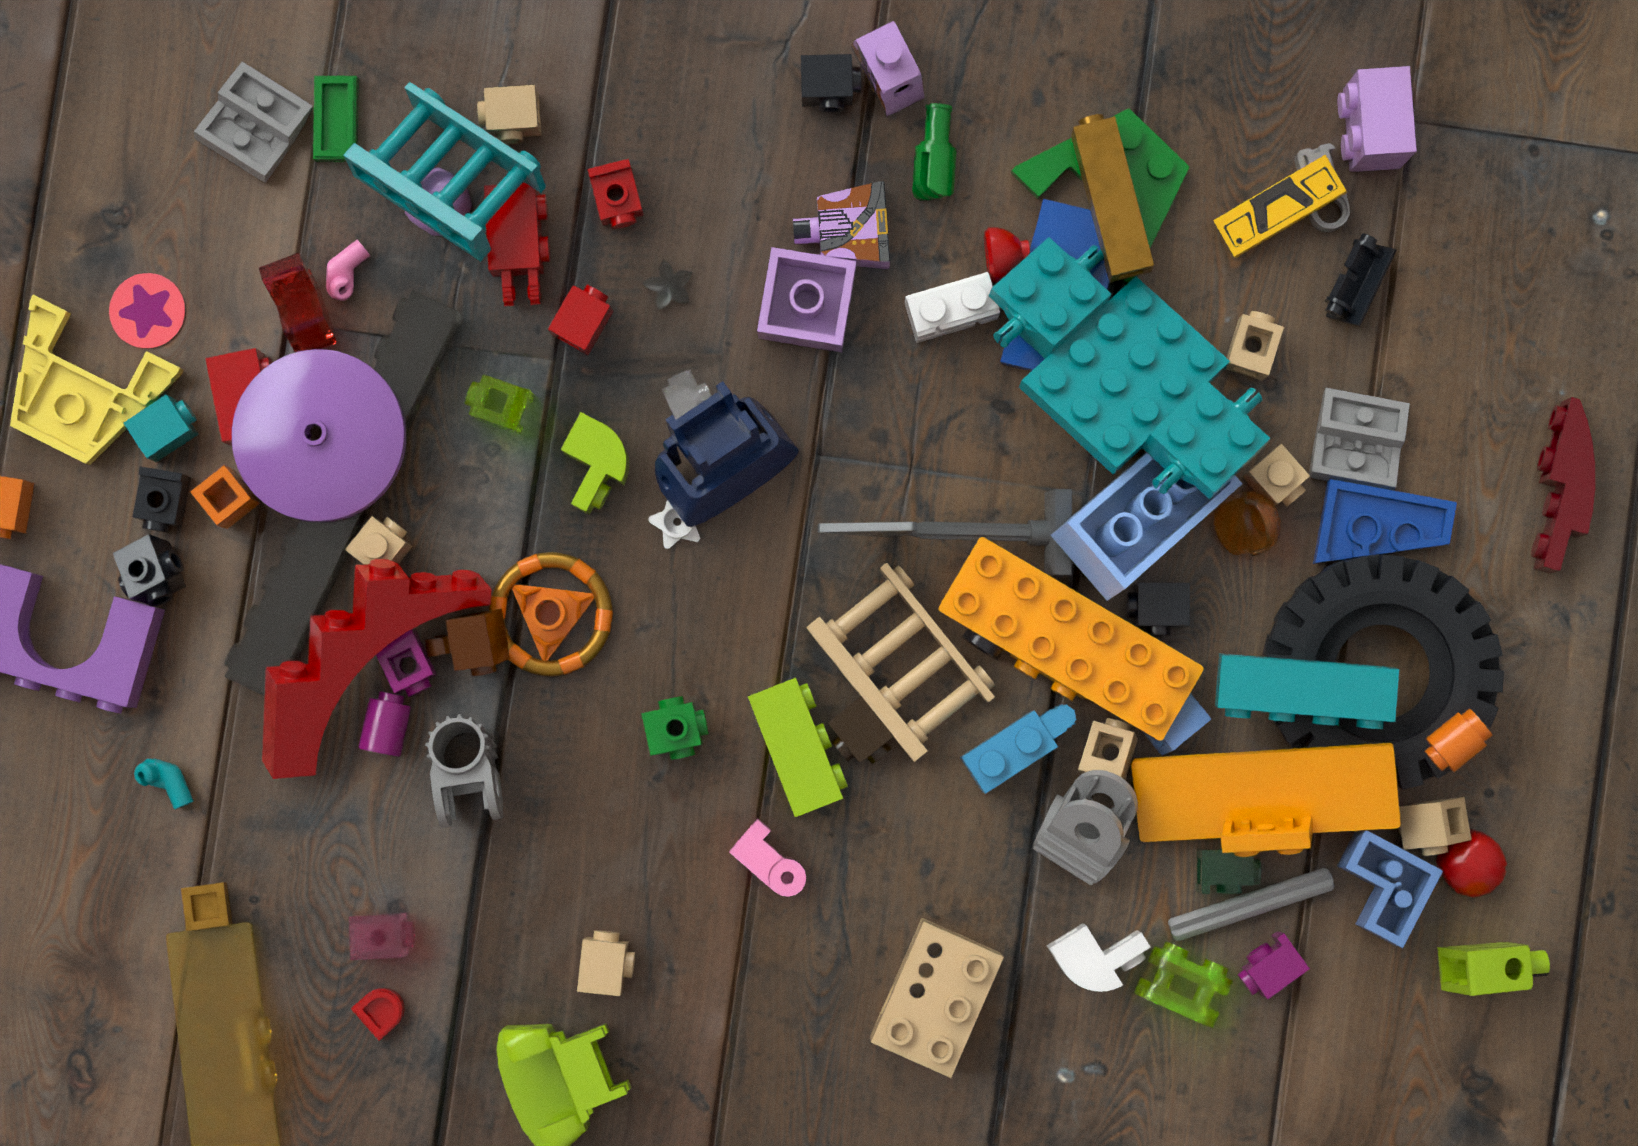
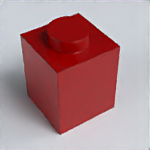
[548,285,613,355]

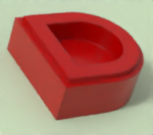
[351,988,405,1041]

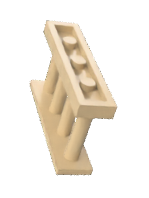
[806,563,995,762]

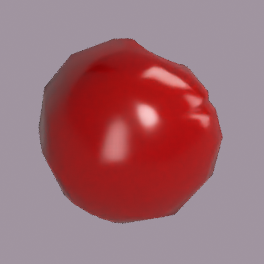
[1436,829,1507,898]

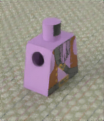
[850,21,924,117]
[793,181,890,269]

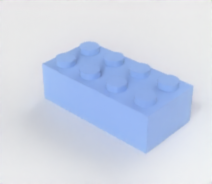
[1051,452,1242,601]

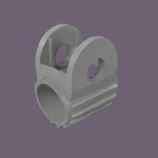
[425,714,503,828]
[1032,770,1138,885]

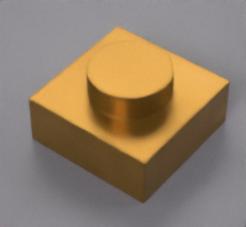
[181,882,232,931]

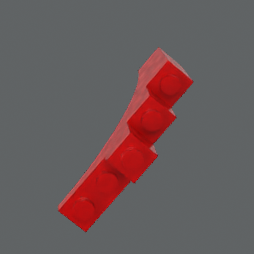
[262,559,492,779]

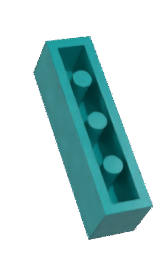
[1215,653,1399,729]

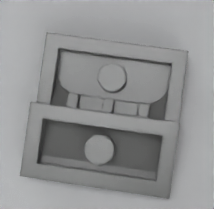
[194,62,313,183]
[1308,388,1410,491]

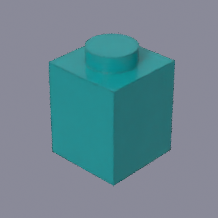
[123,395,199,462]

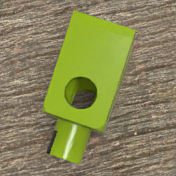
[1437,942,1550,996]

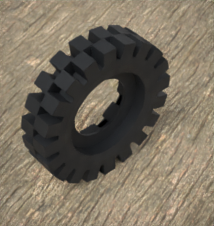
[1262,554,1504,790]

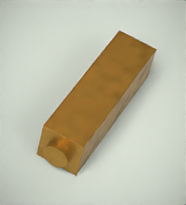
[1071,114,1154,283]

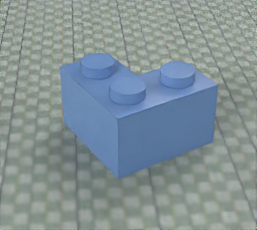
[1337,830,1443,948]

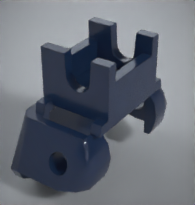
[655,381,799,527]

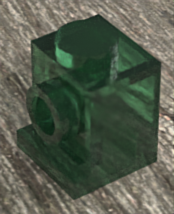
[1196,849,1261,894]

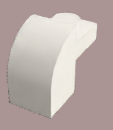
[1046,923,1151,992]

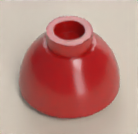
[984,227,1030,286]

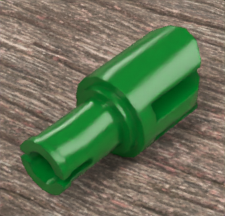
[912,103,957,201]

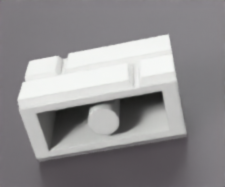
[905,272,1000,343]

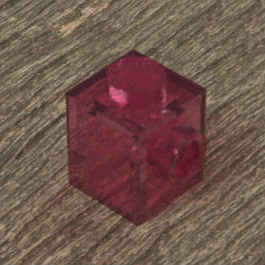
[349,912,415,960]

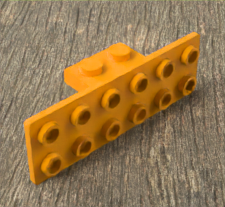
[938,537,1204,741]
[1131,743,1401,857]

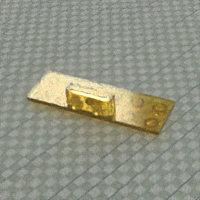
[166,922,280,1146]

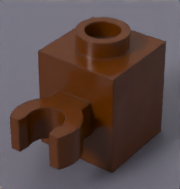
[425,608,510,676]

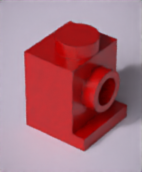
[587,158,644,229]

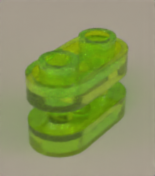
[1134,941,1234,1028]

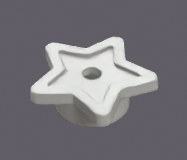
[648,500,700,549]

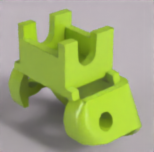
[497,1023,631,1146]

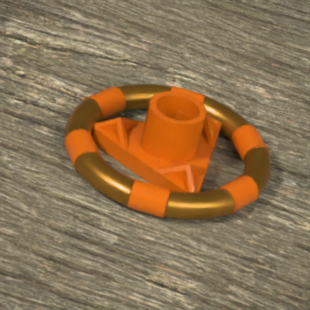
[489,552,613,676]

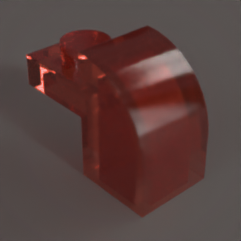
[259,253,337,353]

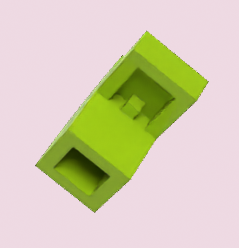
[561,412,629,515]

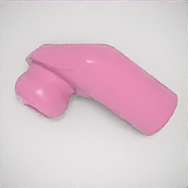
[326,239,370,301]

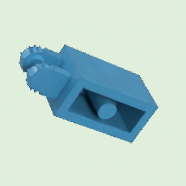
[960,704,1077,794]

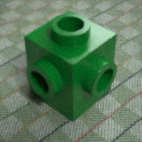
[641,696,709,760]

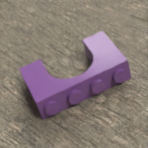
[0,564,165,714]

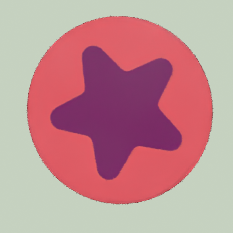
[109,273,185,348]

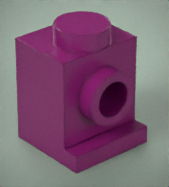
[376,629,437,697]
[1237,931,1310,999]

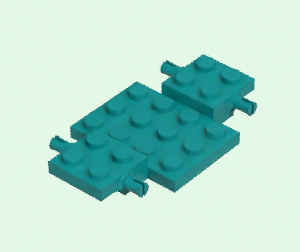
[989,237,1271,499]

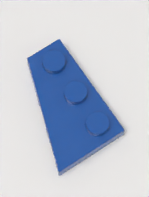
[1313,479,1457,564]

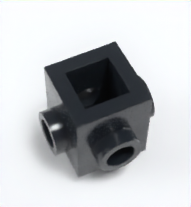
[113,534,186,606]

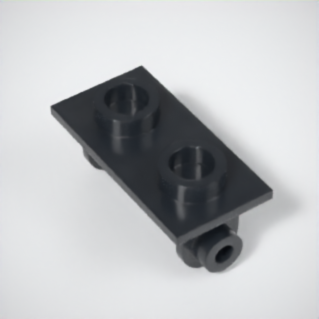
[1325,233,1397,326]

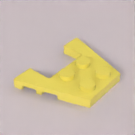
[10,295,184,465]

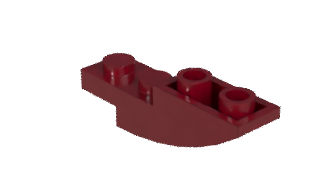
[1531,397,1595,574]

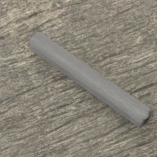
[1168,868,1334,941]

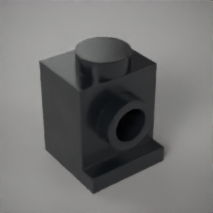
[132,466,191,533]

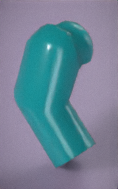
[134,758,194,810]

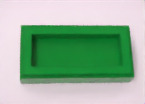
[313,76,359,162]

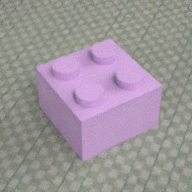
[1337,66,1417,172]
[757,247,856,353]

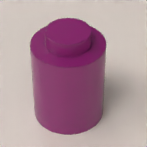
[358,691,411,757]

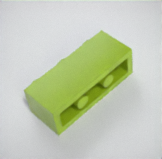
[748,678,848,817]

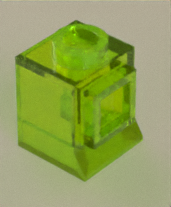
[465,374,535,435]

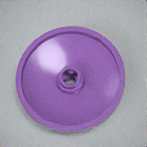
[232,349,406,522]

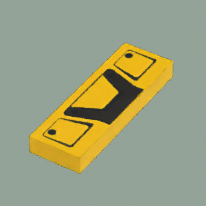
[1213,155,1347,258]

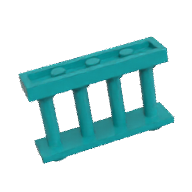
[343,82,546,262]

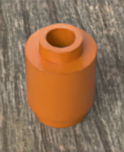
[1425,709,1493,773]

